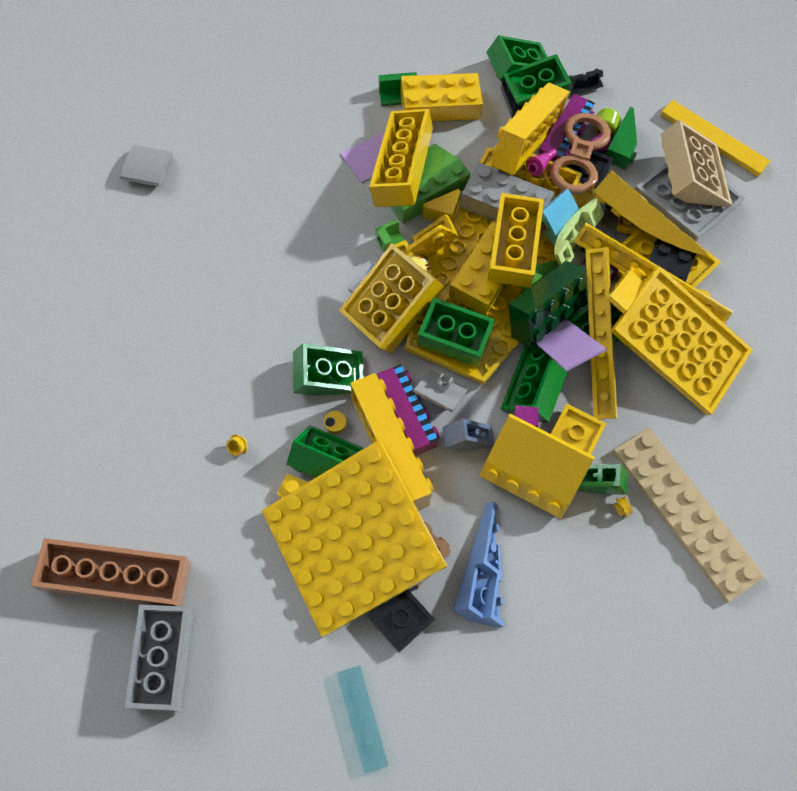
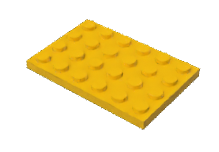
[610,266,753,415]

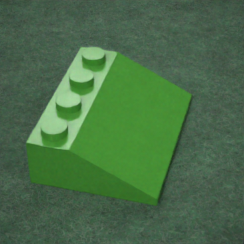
[370,144,471,224]

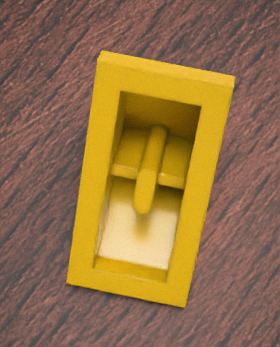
[422,189,461,221]

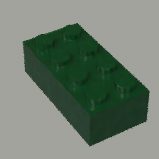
[509,261,587,347]

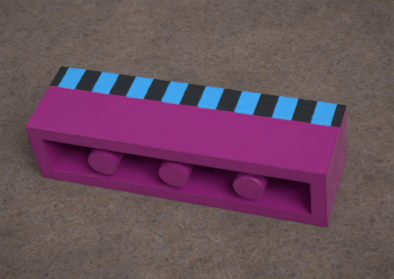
[538,94,595,162]
[377,364,440,456]

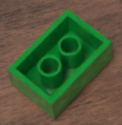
[417,297,495,367]

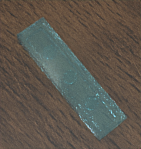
[337,665,389,774]

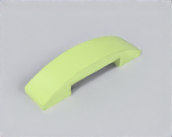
[554,198,604,265]

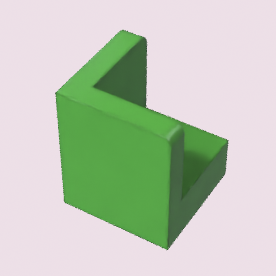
[375,219,404,253]

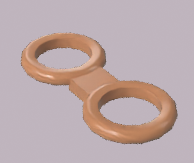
[550,113,611,195]

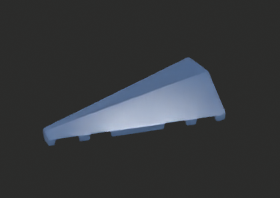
[453,502,504,628]

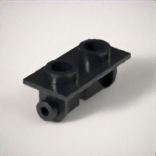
[569,68,604,95]

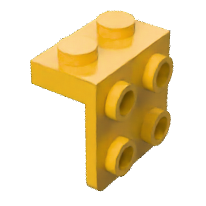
[407,214,459,259]

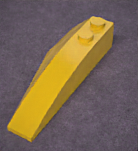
[594,170,707,256]

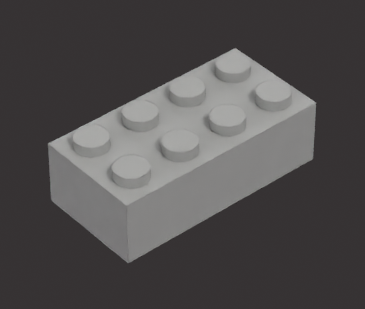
[460,162,554,224]
[124,605,194,712]

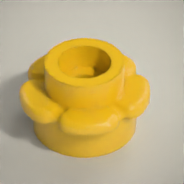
[226,434,248,456]
[613,496,633,518]

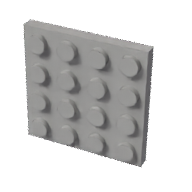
[635,163,744,242]

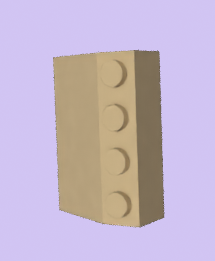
[660,120,732,207]

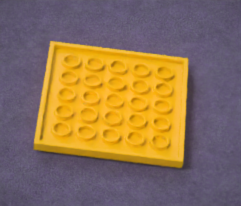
[262,440,448,637]

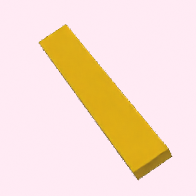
[660,99,770,177]

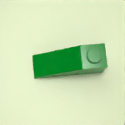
[606,106,637,170]
[577,464,628,495]

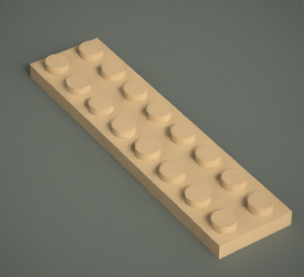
[612,427,765,603]

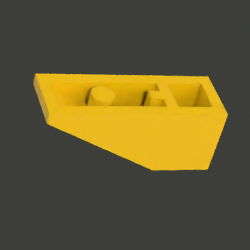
[607,266,647,314]

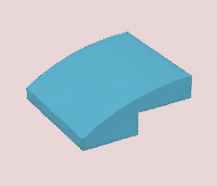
[542,189,579,247]

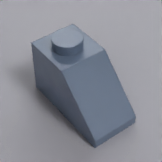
[443,418,494,451]

